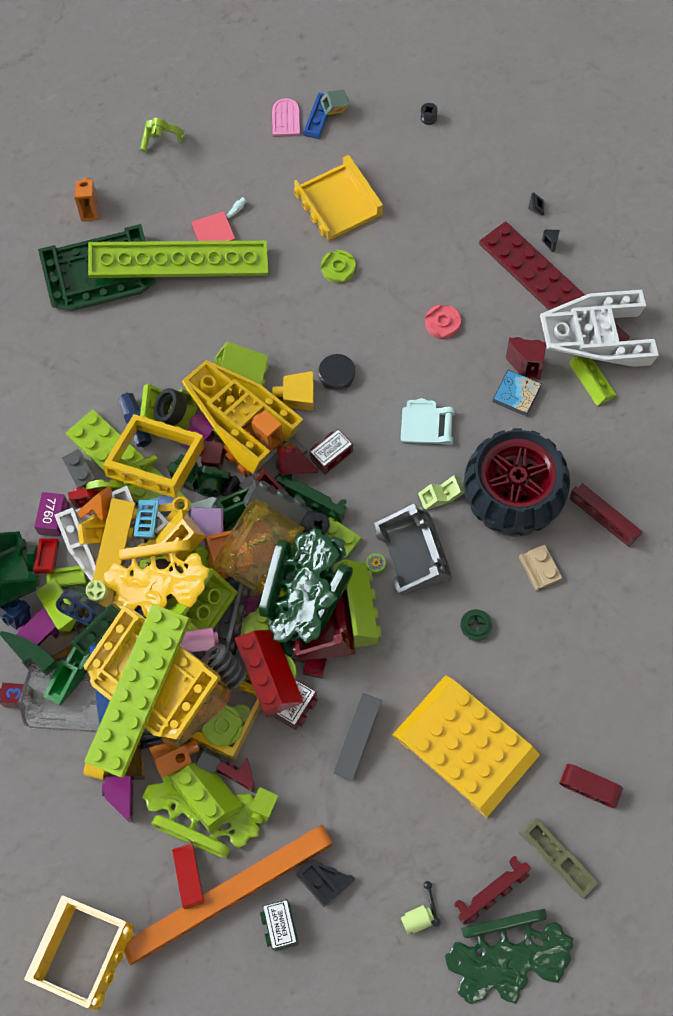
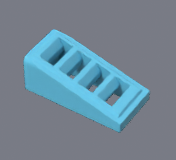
[134,500,159,540]

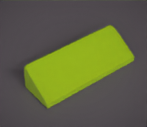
[569,355,617,406]
[36,578,77,632]

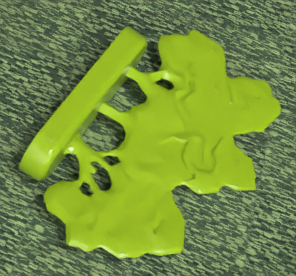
[142,768,260,859]

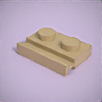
[519,544,562,591]

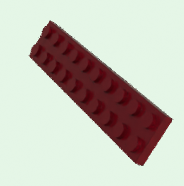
[479,221,630,342]

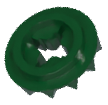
[460,609,492,641]

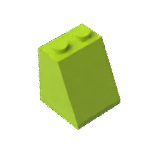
[214,341,269,387]

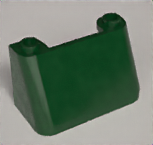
[0,531,40,607]

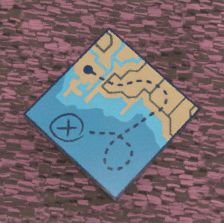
[492,370,542,416]

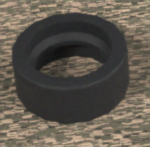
[154,388,187,426]

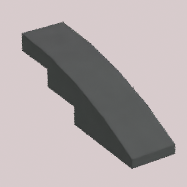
[333,693,382,781]

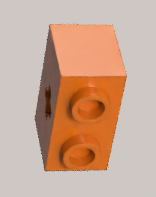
[251,410,284,453]

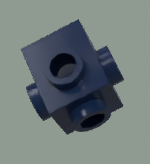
[0,599,31,630]

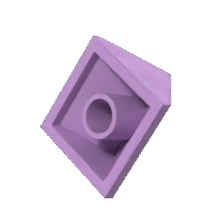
[189,507,223,548]

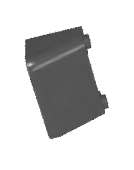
[374,504,452,595]

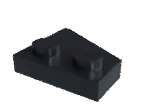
[296,859,355,907]

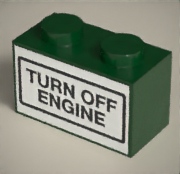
[260,899,299,951]

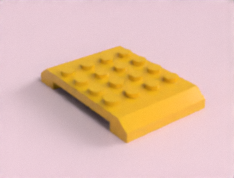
[392,675,540,819]

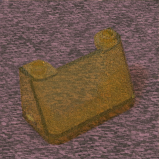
[213,499,304,596]

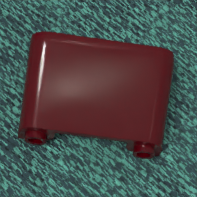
[293,578,355,660]

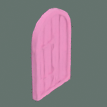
[272,98,300,136]

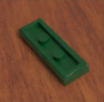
[71,602,121,656]

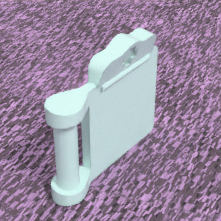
[401,398,455,445]

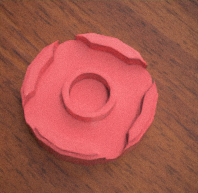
[425,305,461,339]

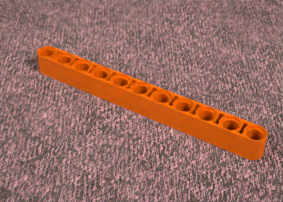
[124,825,334,966]

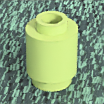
[400,905,434,934]

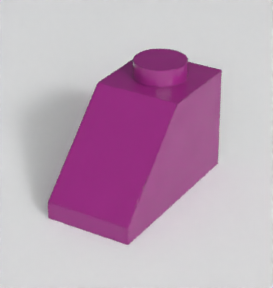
[102,776,134,822]

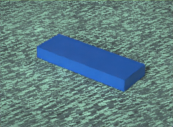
[303,93,329,139]

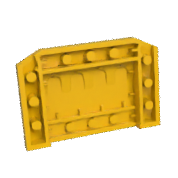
[84,606,221,739]

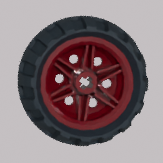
[464,428,570,536]

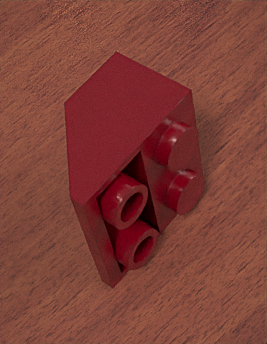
[506,337,546,380]

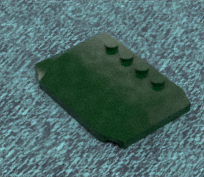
[38,224,156,311]

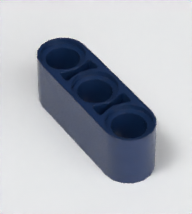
[56,590,106,626]

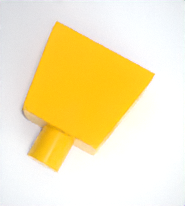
[272,371,314,411]

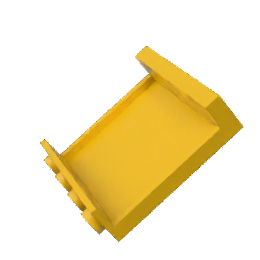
[293,155,383,241]

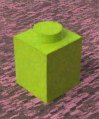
[247,787,278,824]

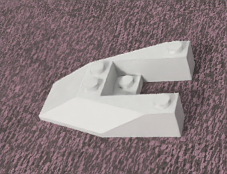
[540,290,659,367]

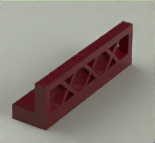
[569,483,643,547]

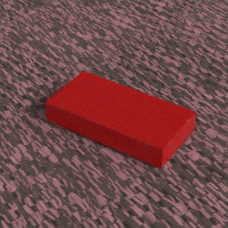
[33,538,59,574]

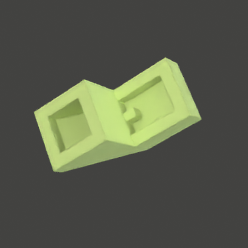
[418,475,465,510]

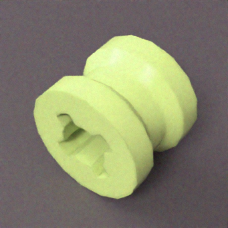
[86,580,107,602]

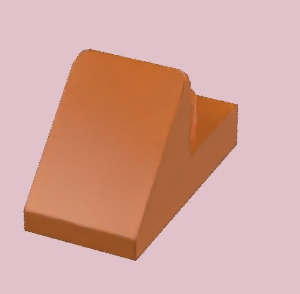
[76,486,112,520]

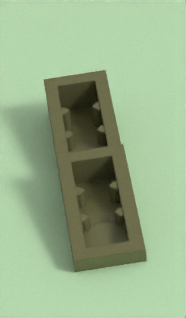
[519,818,598,898]

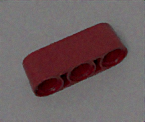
[559,764,623,808]

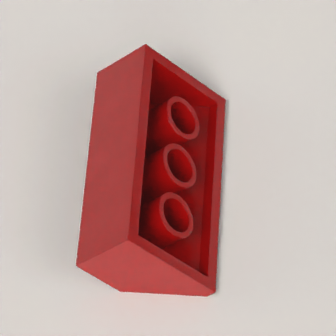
[235,630,304,718]

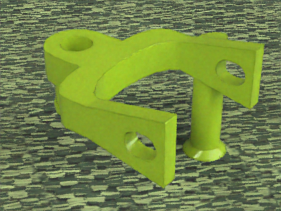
[139,118,185,152]

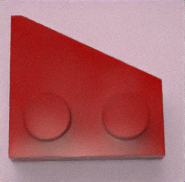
[68,487,100,508]

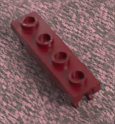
[455,856,531,924]

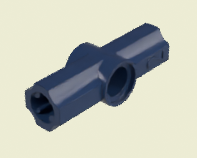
[118,392,152,448]

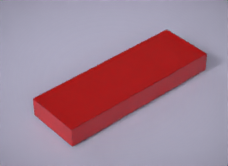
[172,843,205,910]

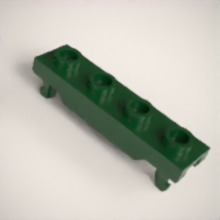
[276,474,347,524]

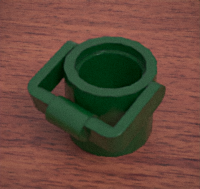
[196,466,231,497]

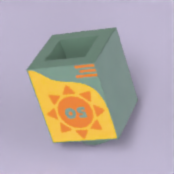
[320,89,350,115]

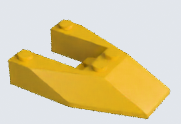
[182,360,303,474]

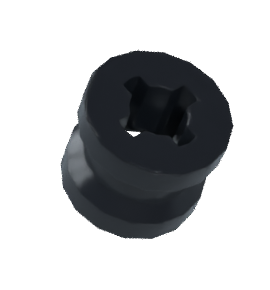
[421,103,438,125]

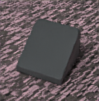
[196,747,221,773]

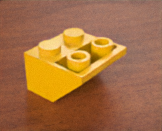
[156,509,206,564]

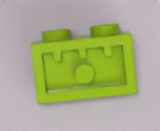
[140,384,163,421]

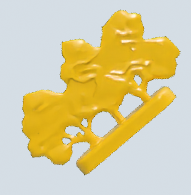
[104,540,209,617]

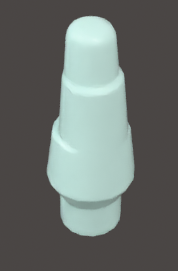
[226,197,247,219]

